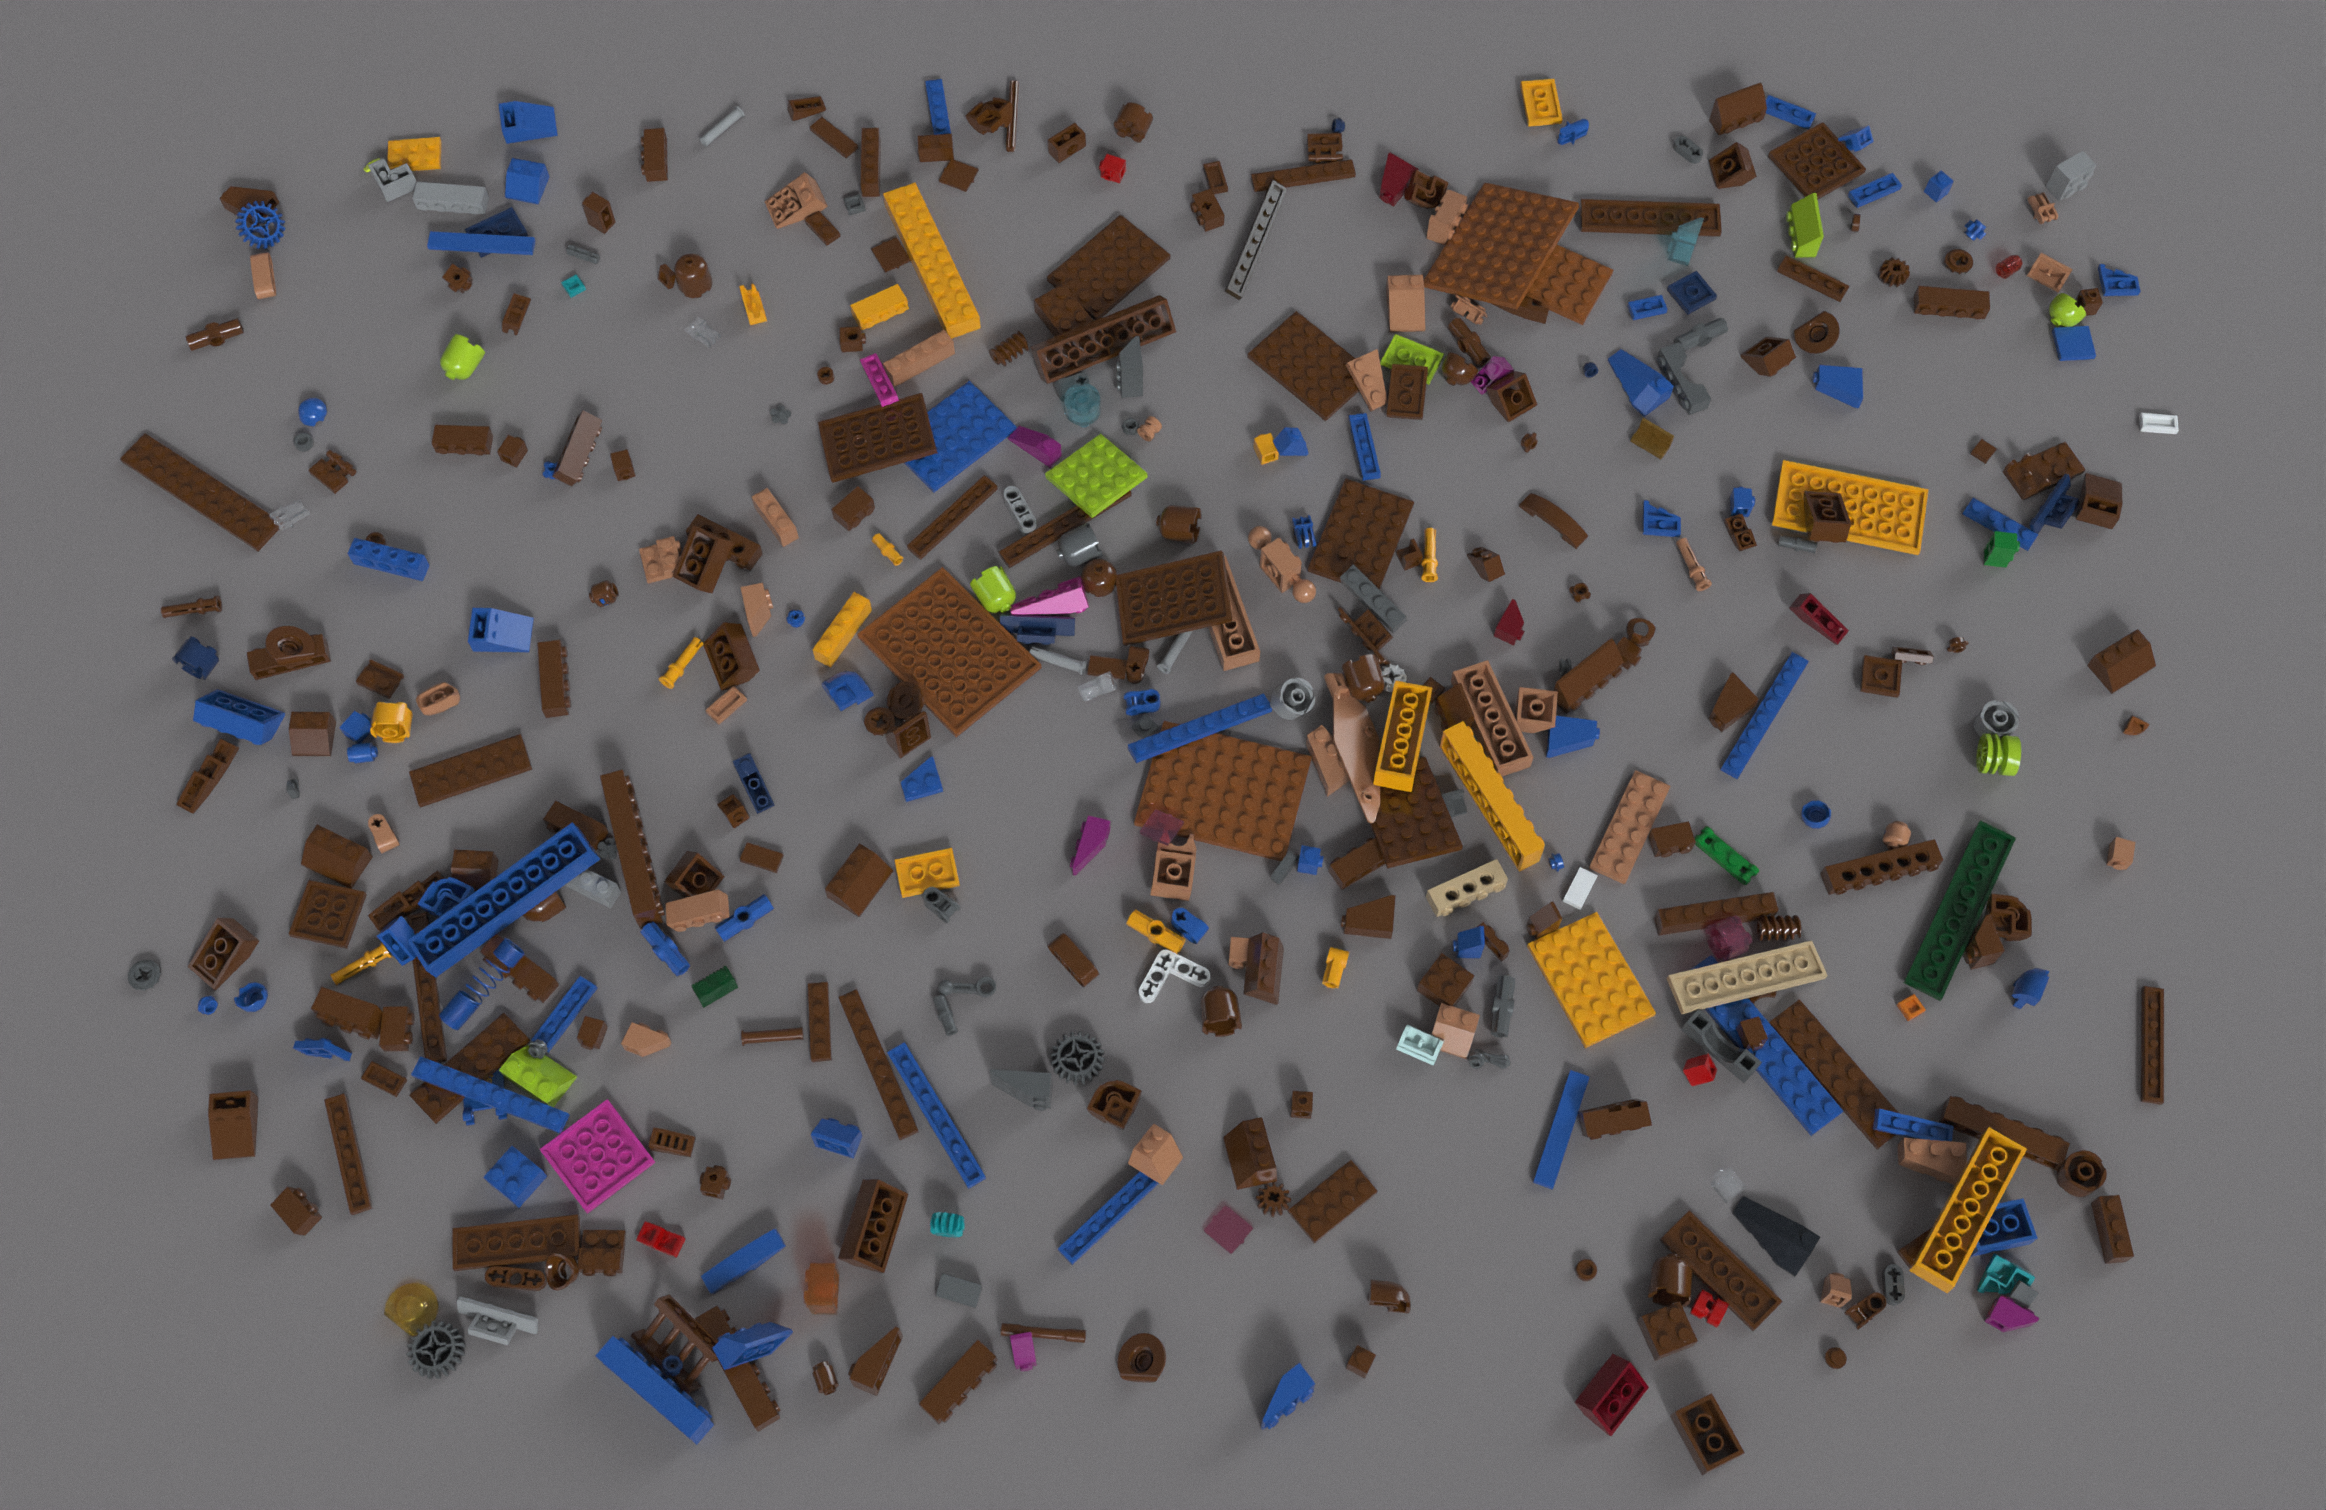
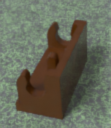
[502,293,531,335]

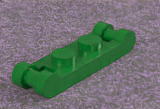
[1694,826,1759,885]

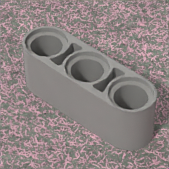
[1003,486,1037,536]

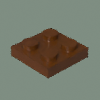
[1860,655,1902,698]

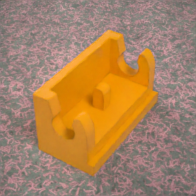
[739,284,767,325]

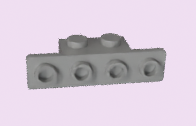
[457,1296,538,1345]

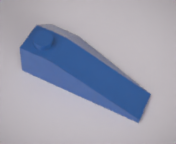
[1608,349,1674,417]

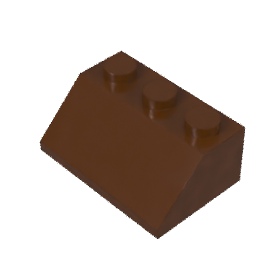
[1709,82,1767,135]
[672,525,734,594]
[703,622,760,690]
[2087,629,2156,694]
[301,824,373,889]
[825,843,893,917]
[1243,932,1284,1005]
[1223,1117,1277,1190]

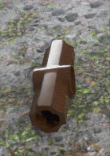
[186,318,244,351]
[1448,318,1491,367]

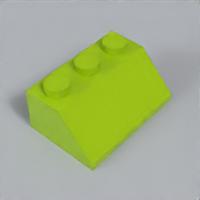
[1786,193,1824,258]
[499,1044,577,1107]

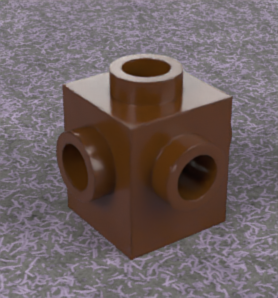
[442,263,473,294]
[700,1165,731,1200]

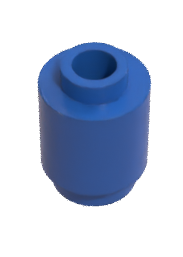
[347,742,378,764]

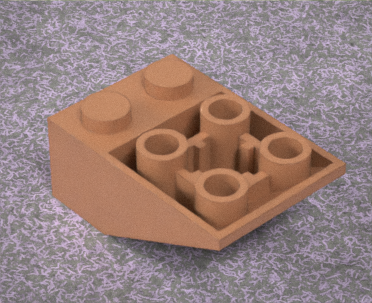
[765,172,828,229]

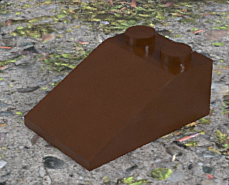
[1803,491,1851,543]
[885,711,931,759]
[188,918,259,990]
[848,1327,903,1396]

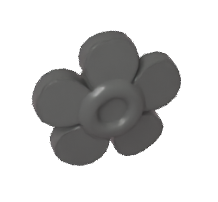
[770,405,791,424]
[598,838,618,860]

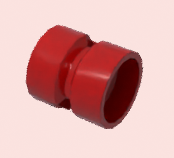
[1690,1289,1729,1328]

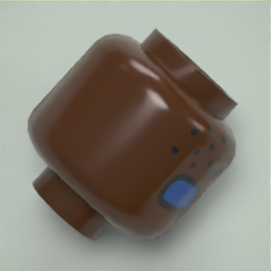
[589,580,619,607]

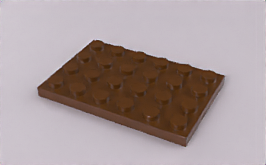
[1047,215,1171,320]
[1247,311,1359,421]
[818,393,938,483]
[1308,479,1414,590]
[1116,550,1233,646]
[1370,756,1463,869]

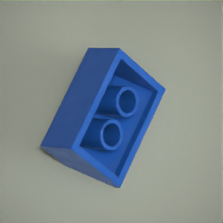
[712,1322,793,1370]

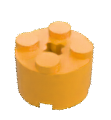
[370,702,413,743]

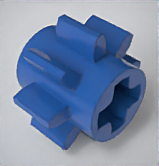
[1964,219,1986,241]

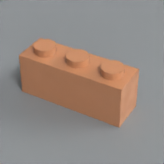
[752,488,799,547]
[665,889,729,932]

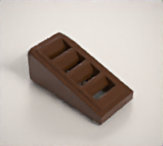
[787,96,826,121]
[649,1127,696,1157]

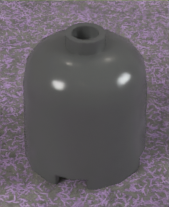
[1056,522,1103,567]

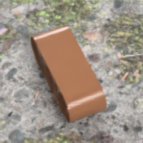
[250,252,277,300]

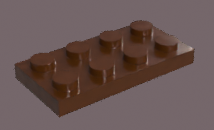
[1288,1160,1378,1244]

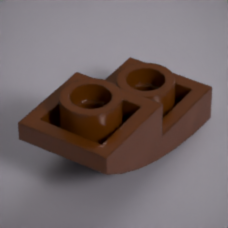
[1724,514,1757,552]

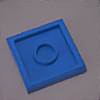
[2052,326,2096,361]

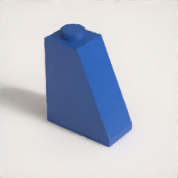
[1812,365,1863,408]
[1546,716,1600,758]

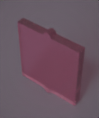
[1139,809,1184,846]
[1204,1205,1253,1255]

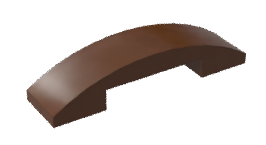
[1519,493,1588,549]

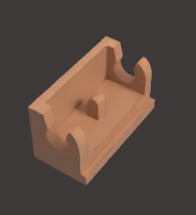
[2027,253,2073,293]

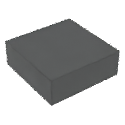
[844,194,866,216]
[2007,1280,2039,1308]

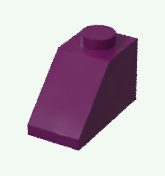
[1010,1332,1037,1371]

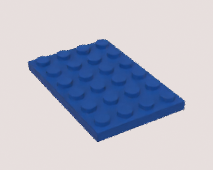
[904,381,1016,493]

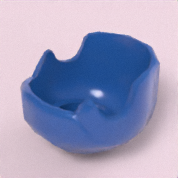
[298,398,327,426]
[1801,800,1831,829]
[234,982,268,1012]

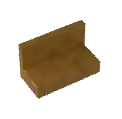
[1630,418,1674,460]

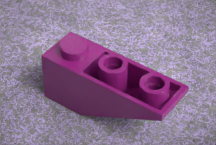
[1070,815,1111,876]

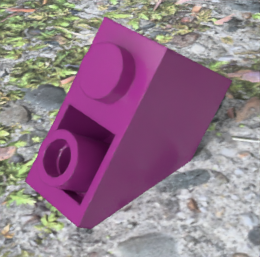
[1471,356,1514,395]
[1984,1296,2039,1332]

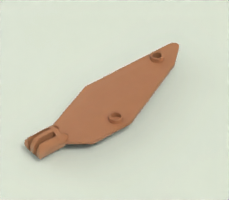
[1324,673,1380,823]

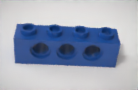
[347,538,430,581]

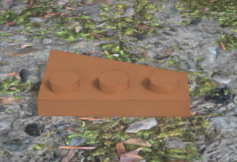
[1346,349,1388,412]

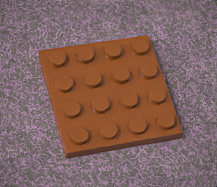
[1525,245,1614,325]

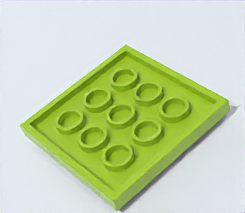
[1045,433,1148,518]

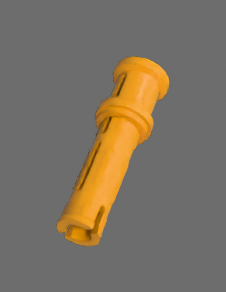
[1421,528,1438,583]
[659,637,704,689]
[330,942,392,985]

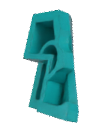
[1977,1253,2036,1294]

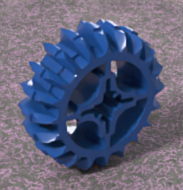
[235,201,285,249]

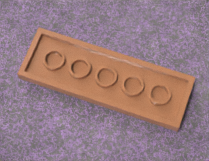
[1589,770,1671,885]

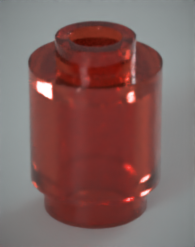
[1996,255,2023,279]

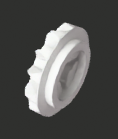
[1381,664,1407,692]

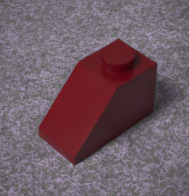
[1494,599,1525,646]

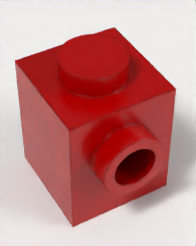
[1099,154,1126,183]

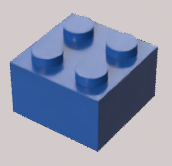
[483,1146,547,1208]

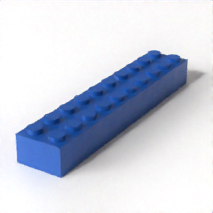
[407,822,600,978]

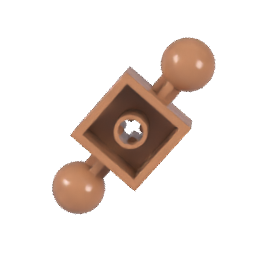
[1248,526,1316,603]

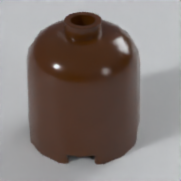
[674,253,713,298]
[1156,505,1202,544]
[1342,654,1385,703]
[1201,986,1242,1037]
[1648,1253,1692,1307]

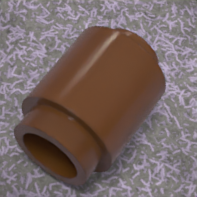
[812,1361,839,1395]

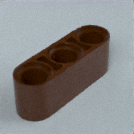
[1047,933,1099,987]

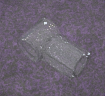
[1077,671,1118,702]

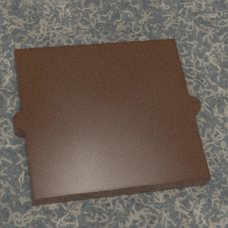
[939,159,979,192]
[871,237,911,273]

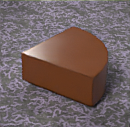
[2123,716,2150,735]

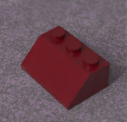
[1574,1353,1649,1436]

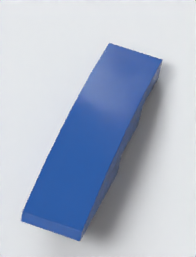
[701,1229,786,1294]

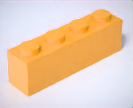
[813,592,872,668]

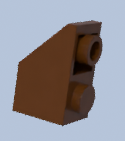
[1467,547,1505,582]

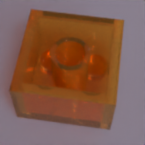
[804,1263,840,1315]

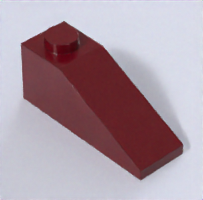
[1789,593,1849,645]

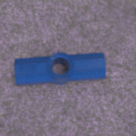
[714,894,774,942]
[640,922,690,976]

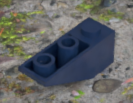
[731,753,775,814]

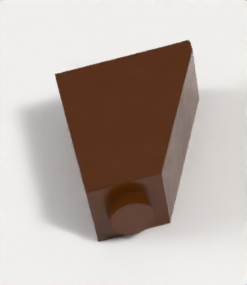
[219,186,279,227]
[1709,672,1759,732]
[1341,895,1396,939]

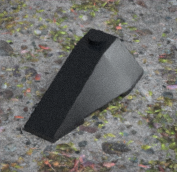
[1732,1196,1820,1277]

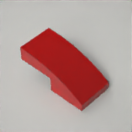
[636,1221,686,1258]

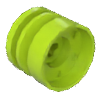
[1976,734,2021,776]

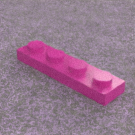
[860,353,899,407]

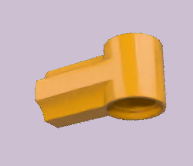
[1322,947,1349,989]

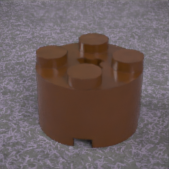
[1114,102,1153,143]
[2057,1150,2107,1197]

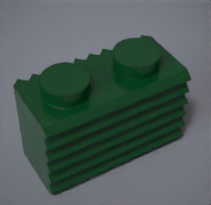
[691,966,738,1008]

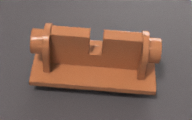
[1451,295,1488,325]

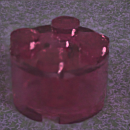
[1706,915,1752,962]

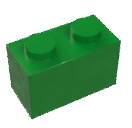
[1984,531,2020,568]

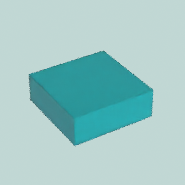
[561,275,586,298]

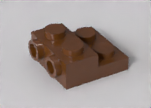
[578,1230,626,1276]

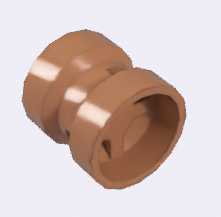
[1137,416,1162,442]

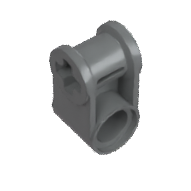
[1054,373,1090,402]
[923,887,960,923]

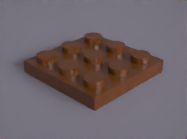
[289,880,367,949]

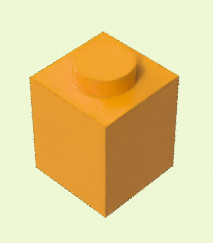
[1253,433,1279,465]

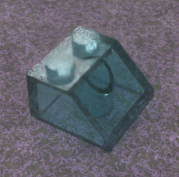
[1667,217,1704,266]

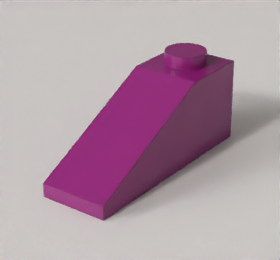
[1008,426,1062,468]

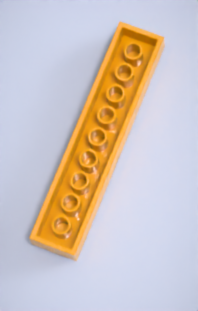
[883,182,981,339]

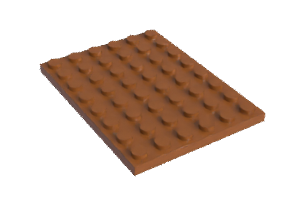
[1423,183,1579,309]
[857,567,1042,738]
[1134,721,1312,861]

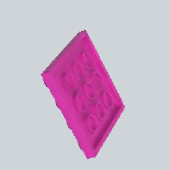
[539,1099,656,1214]

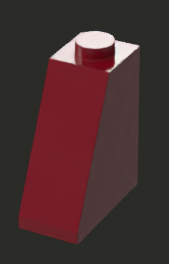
[1380,152,1418,207]

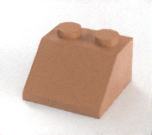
[740,582,773,637]
[1515,687,1558,733]
[1432,1003,1480,1059]
[1128,1124,1183,1185]

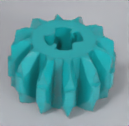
[929,1212,965,1238]

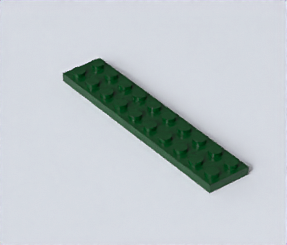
[1903,820,2016,1001]

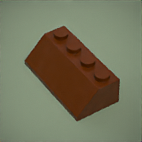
[1553,638,1624,714]
[838,1179,908,1273]

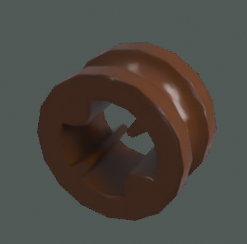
[817,367,835,385]

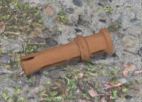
[1676,538,1712,591]

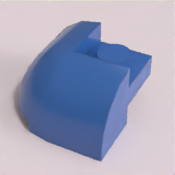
[821,671,874,711]
[418,877,474,918]
[2011,968,2050,1009]

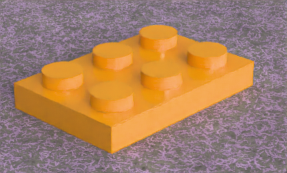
[1520,79,1563,127]
[387,137,442,171]
[895,848,960,898]

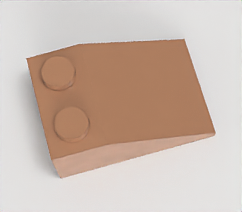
[1386,275,1425,332]

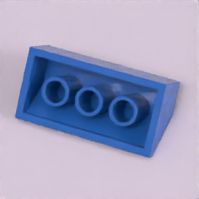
[193,689,285,745]

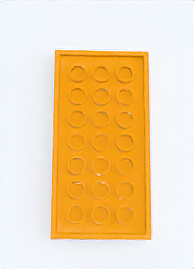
[1772,460,1929,555]

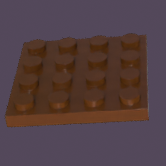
[1768,122,1866,200]

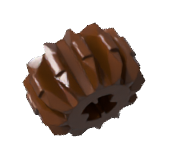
[1879,257,1910,287]
[1256,1182,1291,1217]

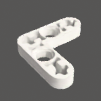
[1139,950,1210,1003]

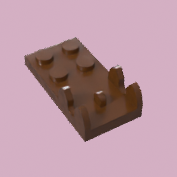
[2003,441,2086,500]

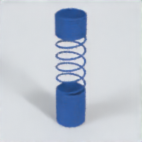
[439,938,525,1030]

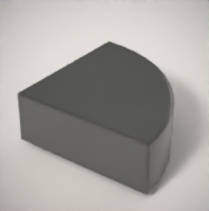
[286,779,300,799]

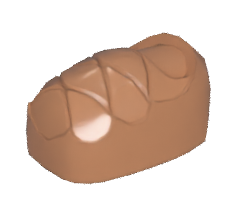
[416,682,460,716]

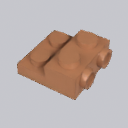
[639,536,682,584]

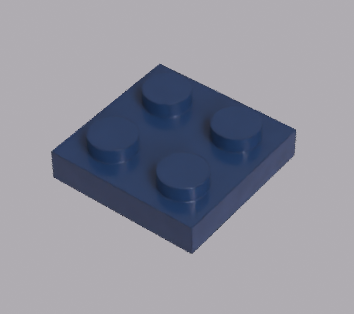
[1667,270,1717,315]

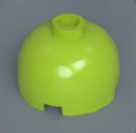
[2049,293,2086,327]

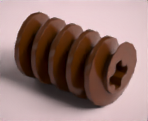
[989,331,1029,367]
[1757,915,1801,941]

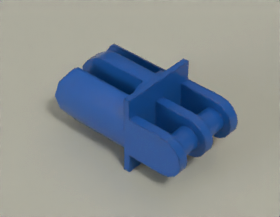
[1557,119,1589,145]
[1292,515,1316,549]

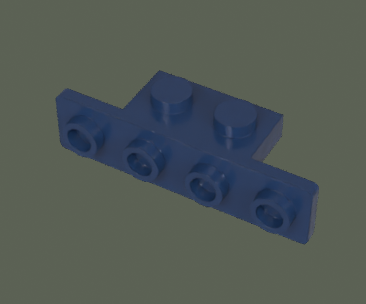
[2030,474,2079,534]
[1000,614,1075,645]

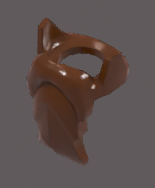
[1626,618,1656,647]

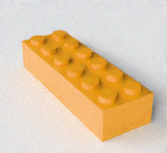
[1373,680,1432,792]

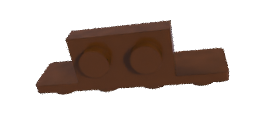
[1338,607,1393,665]

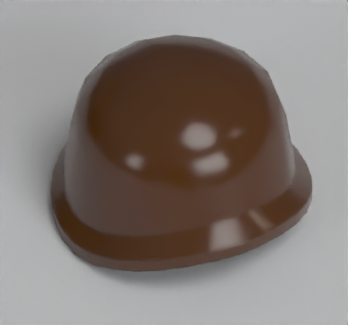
[545,1253,579,1291]

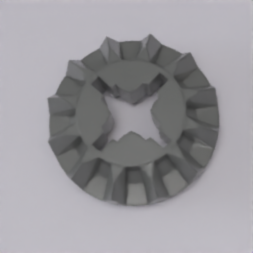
[128,960,162,991]

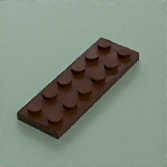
[409,734,533,808]
[409,1013,530,1124]
[1660,1210,1783,1331]
[453,1214,580,1271]

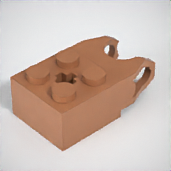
[1150,830,1197,901]

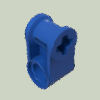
[1123,689,1161,716]
[1171,908,1209,944]

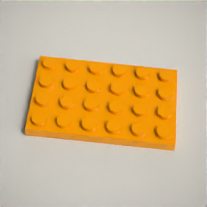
[1527,912,1656,1049]

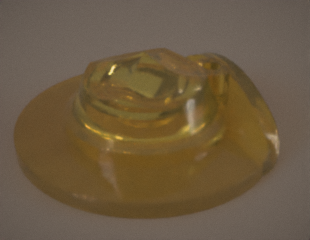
[384,1283,439,1336]

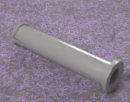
[699,106,745,147]
[1157,631,1193,674]
[1030,646,1087,675]

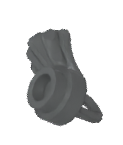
[1468,1049,1511,1069]

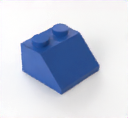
[505,158,549,204]
[811,1118,862,1159]

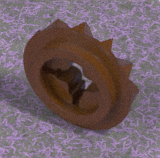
[1944,249,1973,275]
[864,707,895,736]

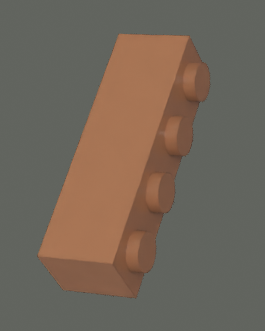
[883,330,955,387]

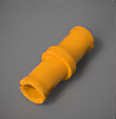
[872,533,904,566]

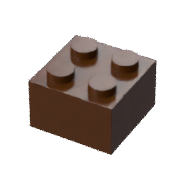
[1417,953,1475,1007]
[1637,1301,1698,1361]

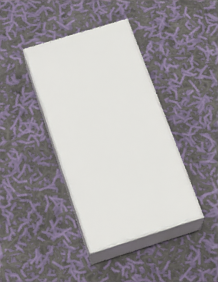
[2139,413,2179,434]
[1563,867,1598,910]

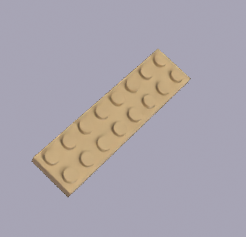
[1666,941,1828,1014]

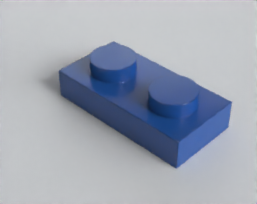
[1627,295,1668,320]

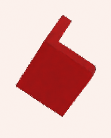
[1683,1053,1717,1086]

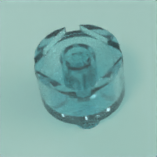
[1064,384,1101,427]

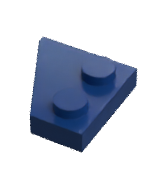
[2098,264,2141,296]
[1643,500,1681,537]
[901,756,943,802]
[293,1038,352,1061]

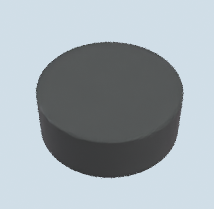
[293,433,314,452]

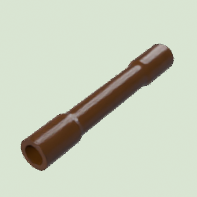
[1001,1323,1086,1343]

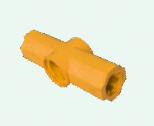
[1126,909,1186,954]

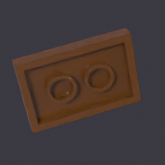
[1387,364,1428,420]

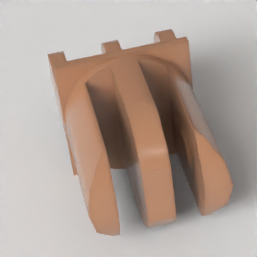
[2028,192,2058,224]

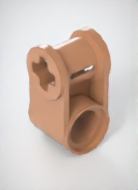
[368,814,400,854]

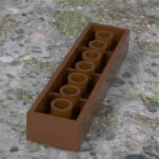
[1030,295,1177,384]
[600,769,665,929]

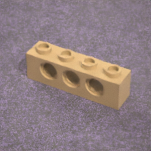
[1426,859,1508,917]

